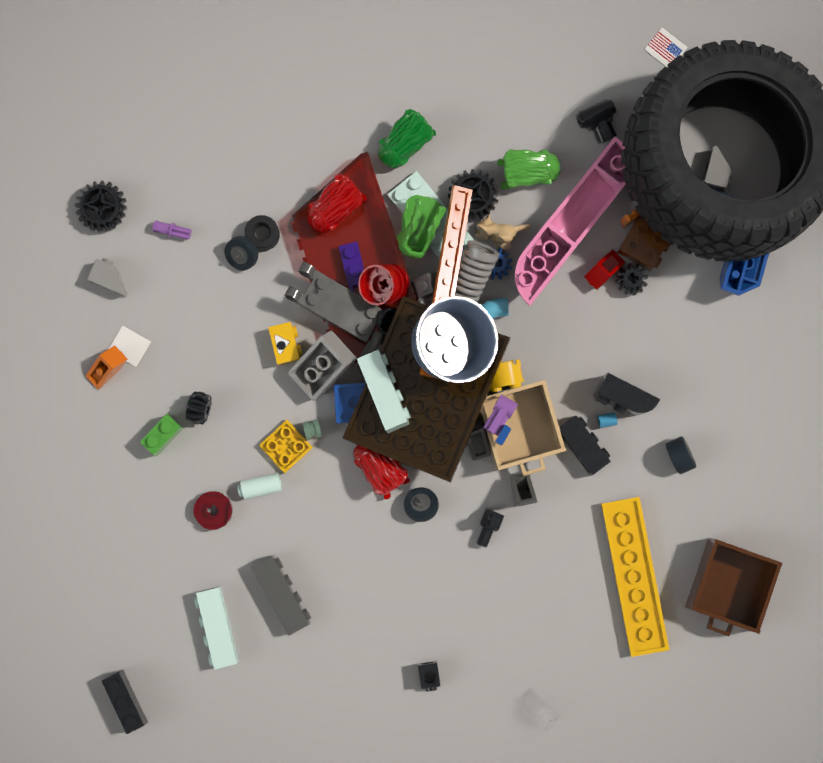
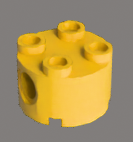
[490,359,525,392]

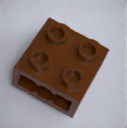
[617,217,671,271]

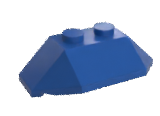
[719,254,769,296]

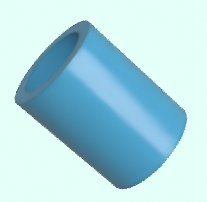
[597,412,618,428]

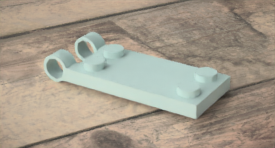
[387,171,474,260]

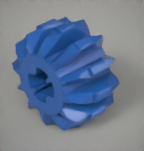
[486,248,513,280]

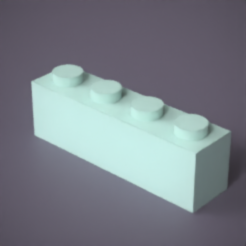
[357,350,411,433]
[194,586,239,670]

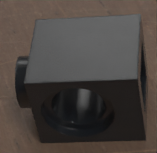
[418,661,440,692]

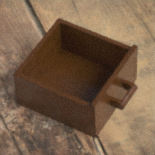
[685,538,782,637]

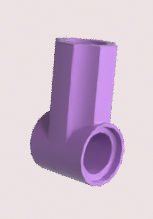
[483,394,518,436]

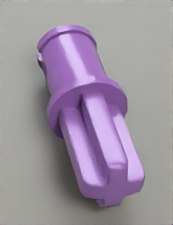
[152,220,192,240]

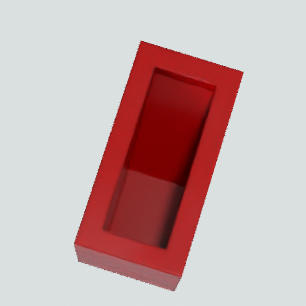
[584,249,626,290]

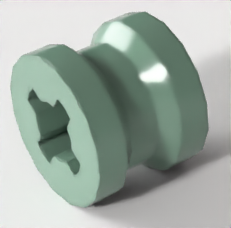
[303,419,322,441]

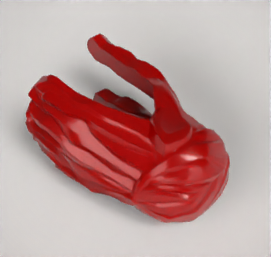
[307,174,367,233]
[353,445,410,500]

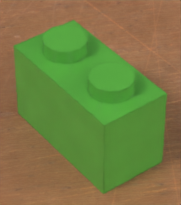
[140,414,184,456]

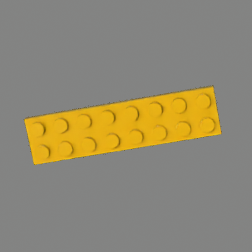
[601,497,670,657]

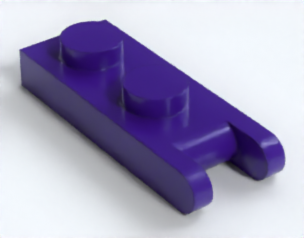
[339,242,364,293]

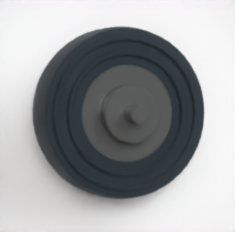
[224,236,258,271]
[404,487,439,522]

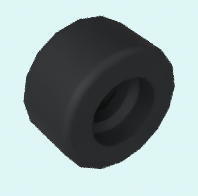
[245,215,280,251]

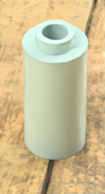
[238,473,283,500]

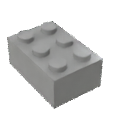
[288,330,357,401]

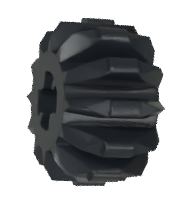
[615,263,648,296]
[185,391,212,425]

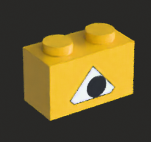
[268,322,303,366]

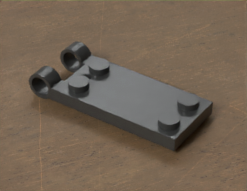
[284,262,383,344]

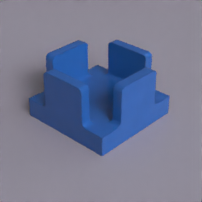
[334,383,366,424]

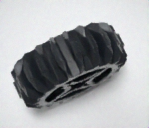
[448,169,499,221]
[75,181,127,232]

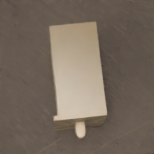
[480,380,566,476]

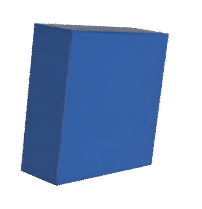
[494,425,511,446]

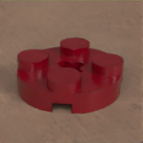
[193,491,233,530]

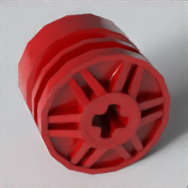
[358,264,409,305]

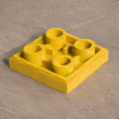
[259,420,313,474]

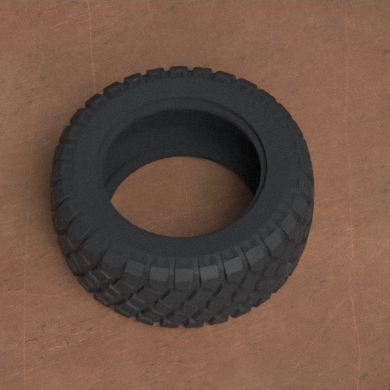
[621,40,823,262]

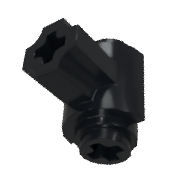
[576,99,617,144]

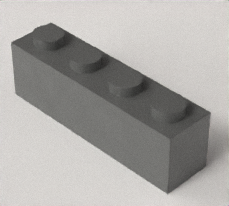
[252,555,311,636]

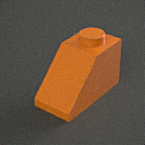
[85,345,128,390]

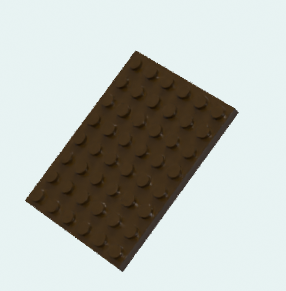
[343,296,511,483]

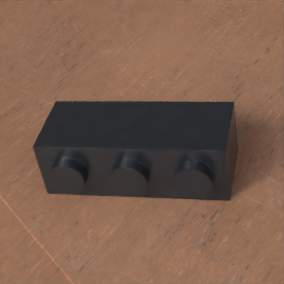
[559,415,611,476]
[101,670,148,735]

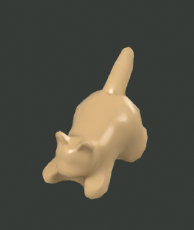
[475,214,531,251]

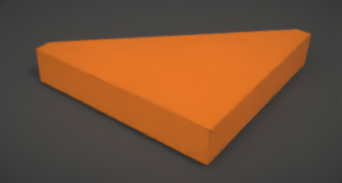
[620,209,641,228]

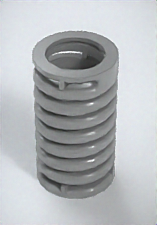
[455,240,500,302]

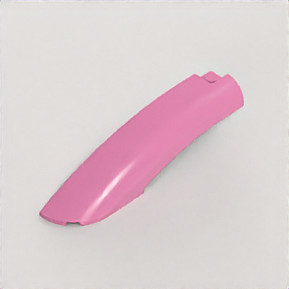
[515,137,627,306]

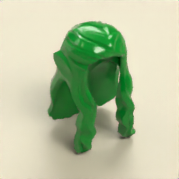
[378,109,436,169]

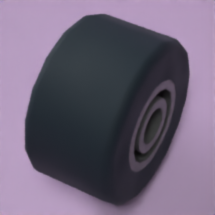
[665,436,697,475]

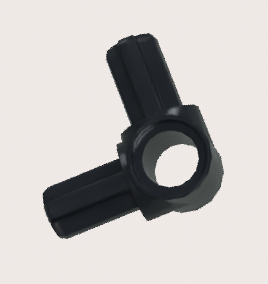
[477,508,504,547]

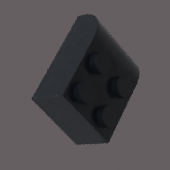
[593,373,660,415]

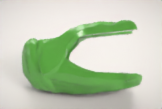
[497,149,561,190]
[397,194,446,259]

